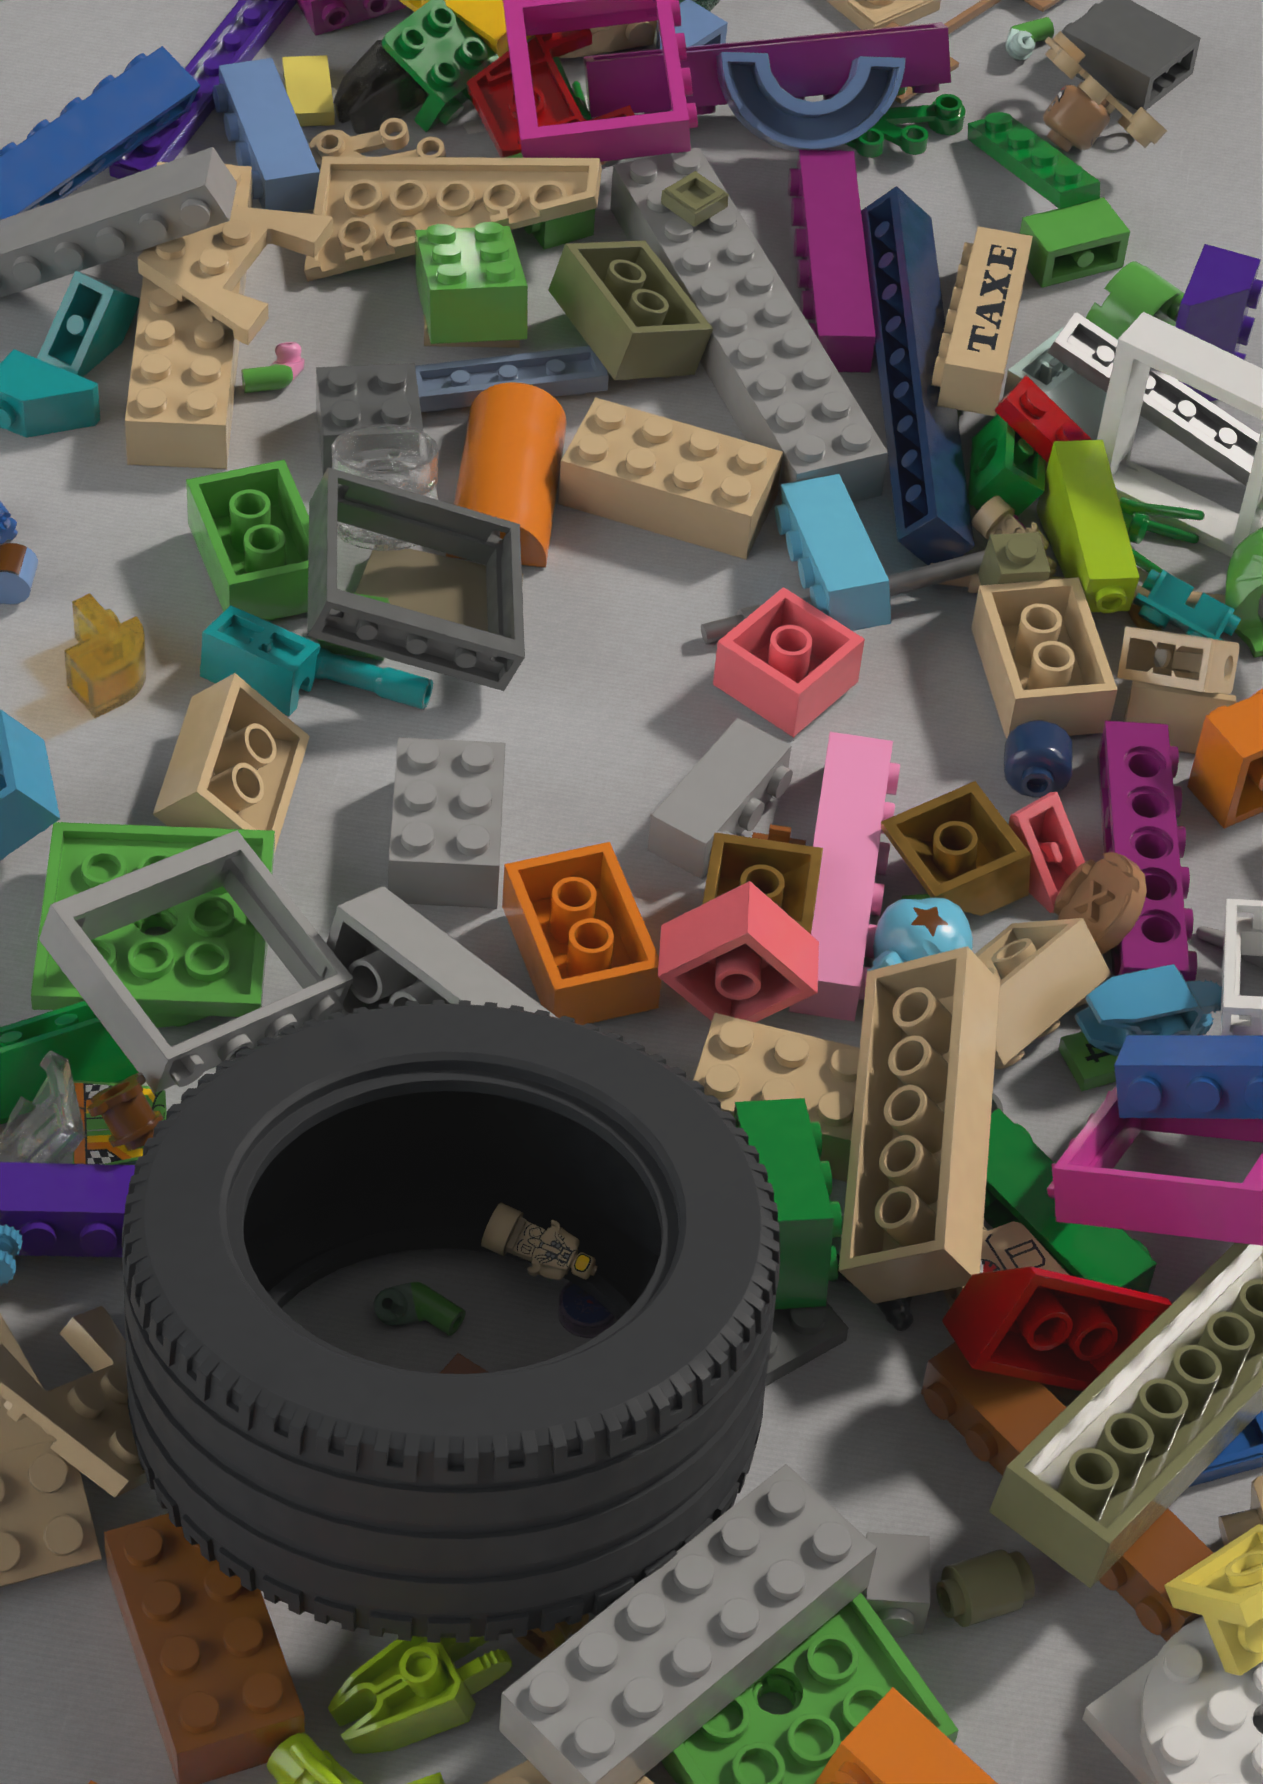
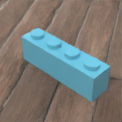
[775,474,891,631]

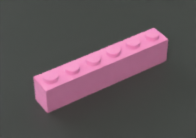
[788,732,900,1022]

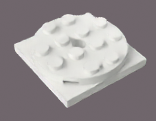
[1082,1616,1263,1784]

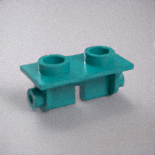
[1133,569,1241,640]

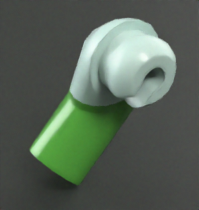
[1005,17,1054,61]

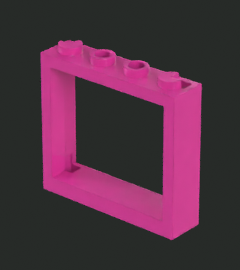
[503,0,698,162]
[1047,1086,1263,1246]

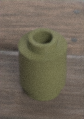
[936,1549,1035,1627]

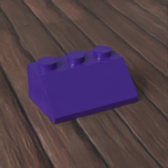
[1175,244,1263,402]

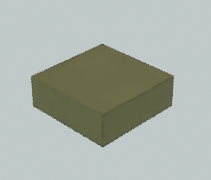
[661,171,729,227]

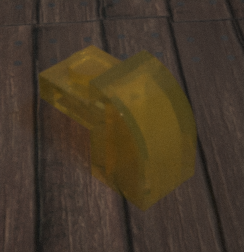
[64,593,147,718]

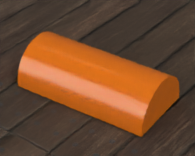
[446,382,567,568]

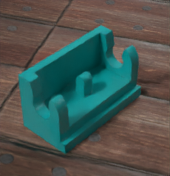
[200,605,320,716]

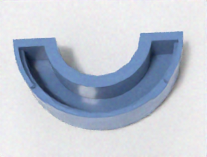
[716,52,906,152]

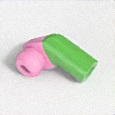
[241,342,305,393]

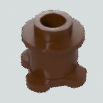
[87,1072,163,1151]

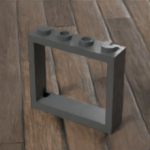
[307,467,525,691]

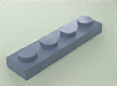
[415,346,609,412]

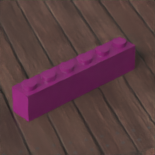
[788,149,876,373]

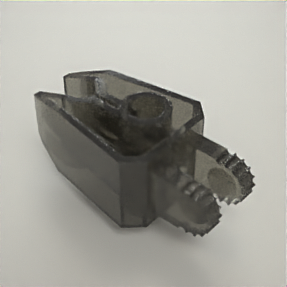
[333,40,429,134]

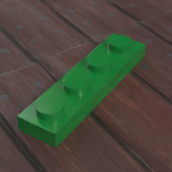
[968,112,1100,209]

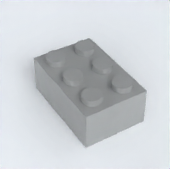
[388,737,506,908]

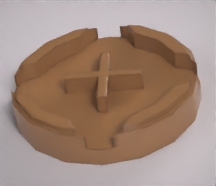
[1053,852,1147,955]

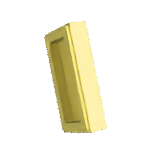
[282,55,335,127]

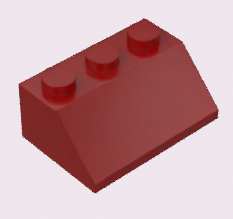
[942,1266,1172,1391]

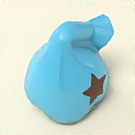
[867,898,973,971]

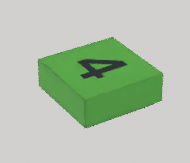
[1058,1031,1118,1091]

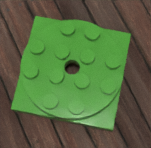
[31,822,275,1027]
[661,1593,959,1784]

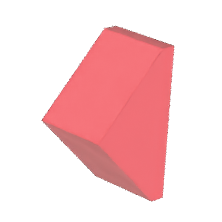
[1008,792,1085,913]

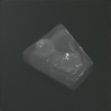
[0,1051,86,1163]

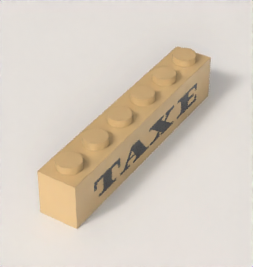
[931,226,1033,416]

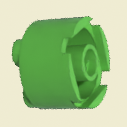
[1086,261,1184,340]

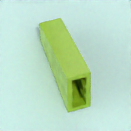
[1036,440,1140,613]

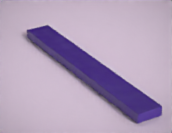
[109,0,297,179]

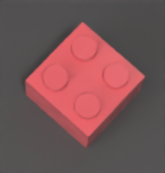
[713,587,865,738]
[658,881,819,1023]

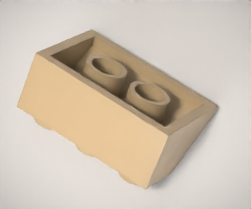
[153,673,310,853]
[975,918,1112,1069]

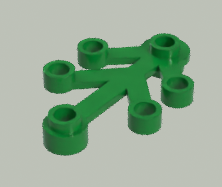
[845,87,966,158]

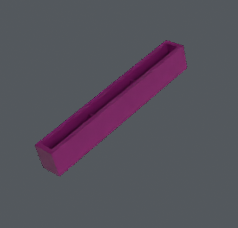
[583,22,951,117]

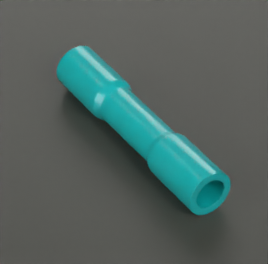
[315,647,433,710]

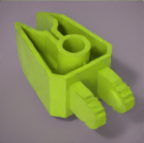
[328,1636,513,1754]

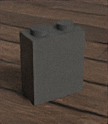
[1062,0,1201,110]

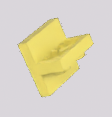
[1164,1524,1263,1676]

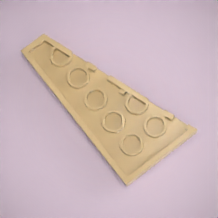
[304,156,602,282]

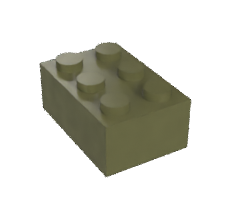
[548,240,713,380]

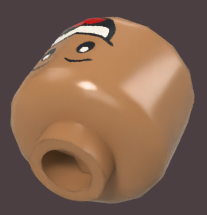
[1043,82,1110,153]

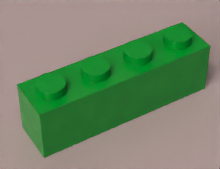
[0,1001,139,1125]
[984,1108,1157,1293]

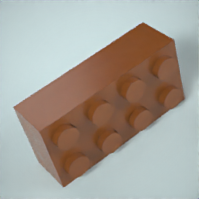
[104,1513,305,1784]

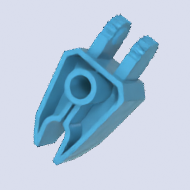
[1075,964,1222,1056]

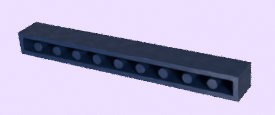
[861,186,975,565]

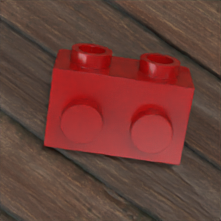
[994,375,1093,463]

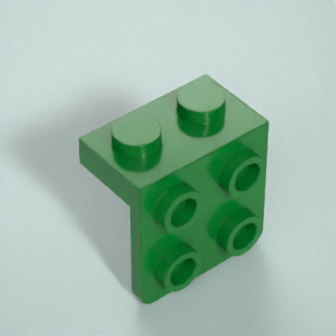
[382,0,499,132]

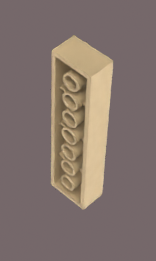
[125,162,253,469]

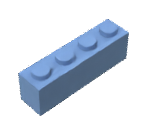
[213,58,320,212]

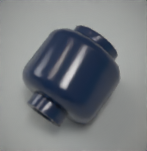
[1004,720,1073,798]

